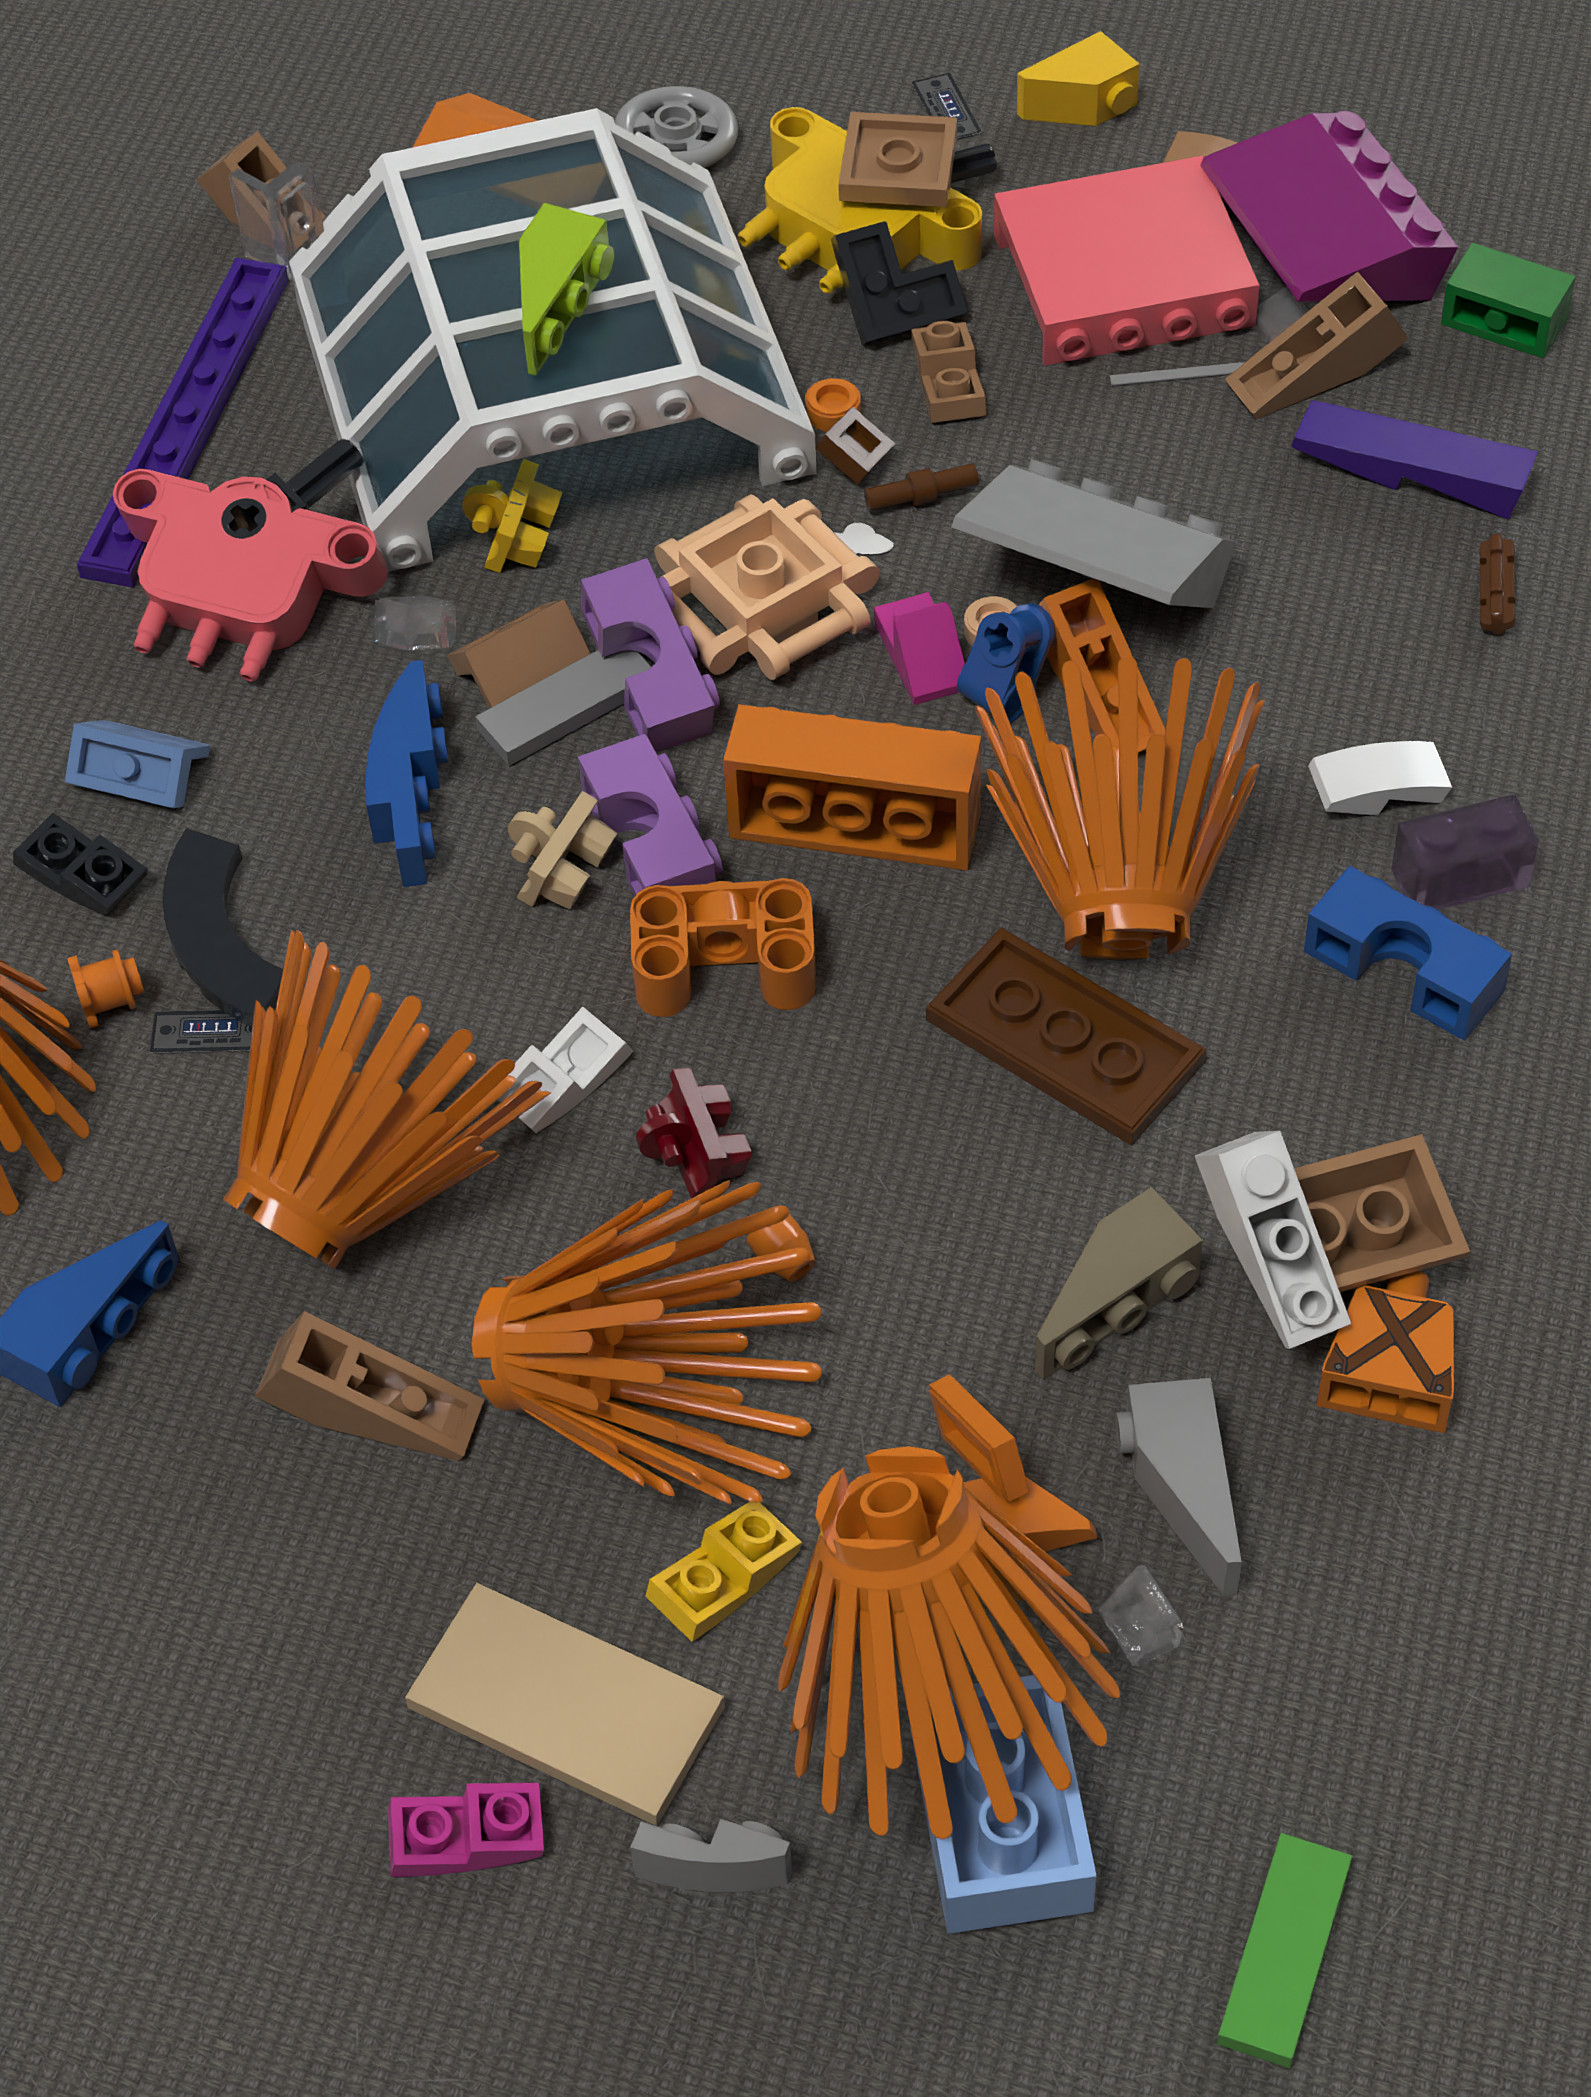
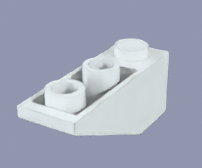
[1195,1131,1351,1349]

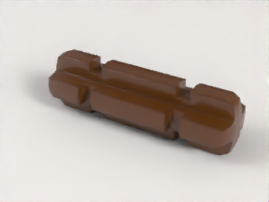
[1479,534,1516,636]

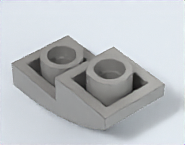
[630,1819,793,1892]

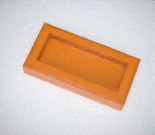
[928,1374,1030,1503]

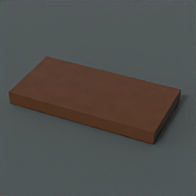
[926,927,1207,1146]

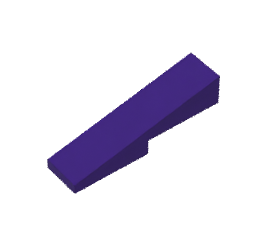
[1291,400,1538,520]

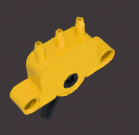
[737,107,997,294]

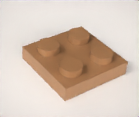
[838,112,957,207]

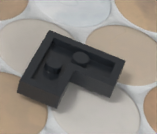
[830,221,968,345]

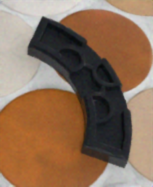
[163,828,283,1026]

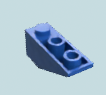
[0,1220,180,1408]

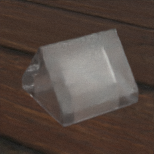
[1097,1565,1187,1666]

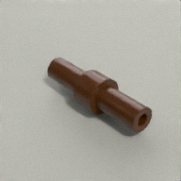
[864,463,979,511]

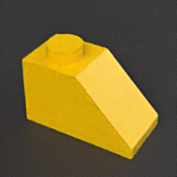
[1017,31,1140,126]

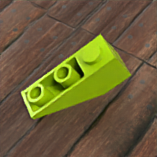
[519,203,614,376]

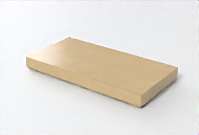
[405,1583,725,1826]

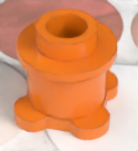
[67,949,145,1029]

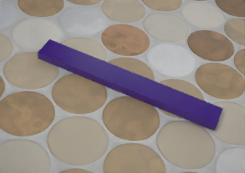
[77,258,289,588]

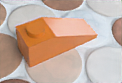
[1039,578,1165,753]

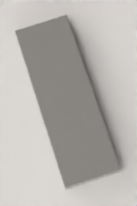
[475,650,651,766]

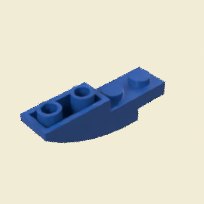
[365,660,449,887]

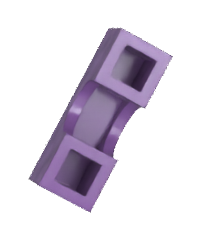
[581,558,720,752]
[578,734,723,896]

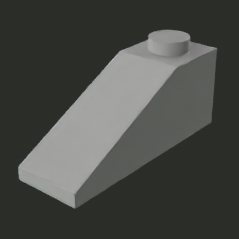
[1115,1378,1242,1596]

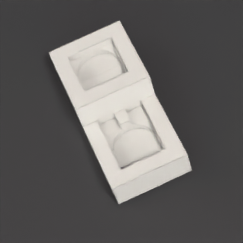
[1308,741,1452,815]
[497,1007,633,1133]

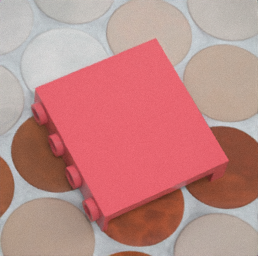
[994,156,1259,366]

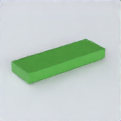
[1217,1833,1352,2068]

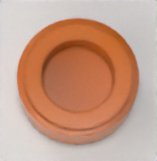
[805,378,861,432]

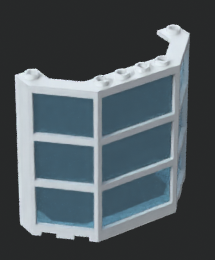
[289,108,817,572]

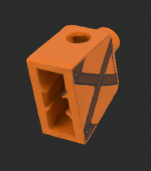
[1317,1270,1454,1433]

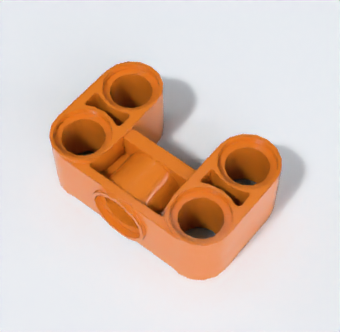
[630,878,816,1017]

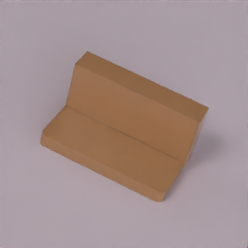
[447,599,591,709]

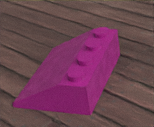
[1200,111,1458,302]

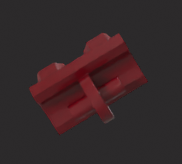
[635,1067,752,1198]

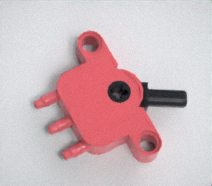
[113,439,388,682]

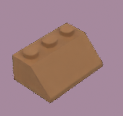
[1243,1134,1470,1292]

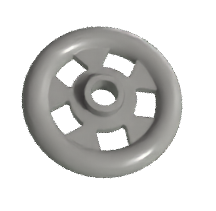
[614,86,738,168]

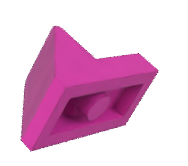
[874,592,965,705]

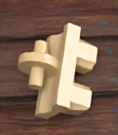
[508,791,618,909]

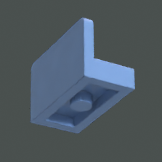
[65,720,210,808]

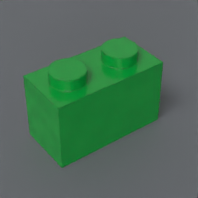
[1441,243,1576,359]

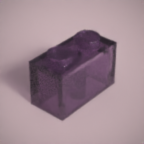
[1391,794,1539,910]

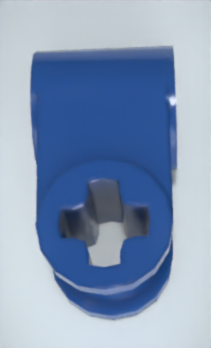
[957,603,1055,723]

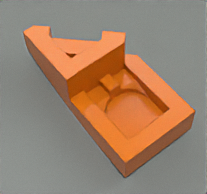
[964,1477,1097,1552]

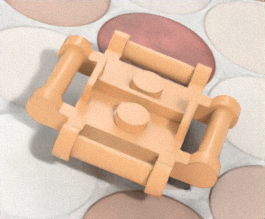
[654,494,880,680]

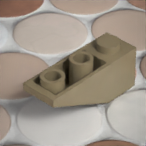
[1035,1187,1203,1380]

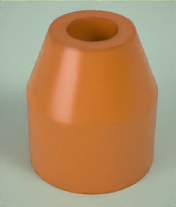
[746,1213,816,1282]

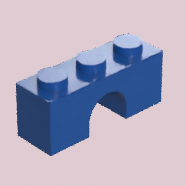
[1304,865,1512,1041]

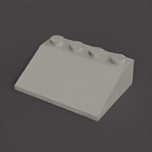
[951,459,1237,608]

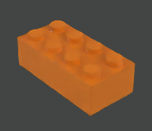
[723,704,981,871]

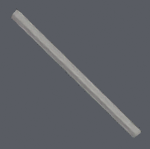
[1110,362,1245,386]

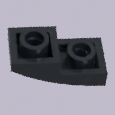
[13,813,148,915]

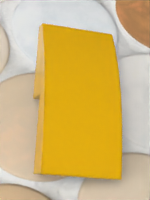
[645,1501,802,1642]

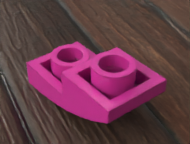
[387,1783,544,1877]

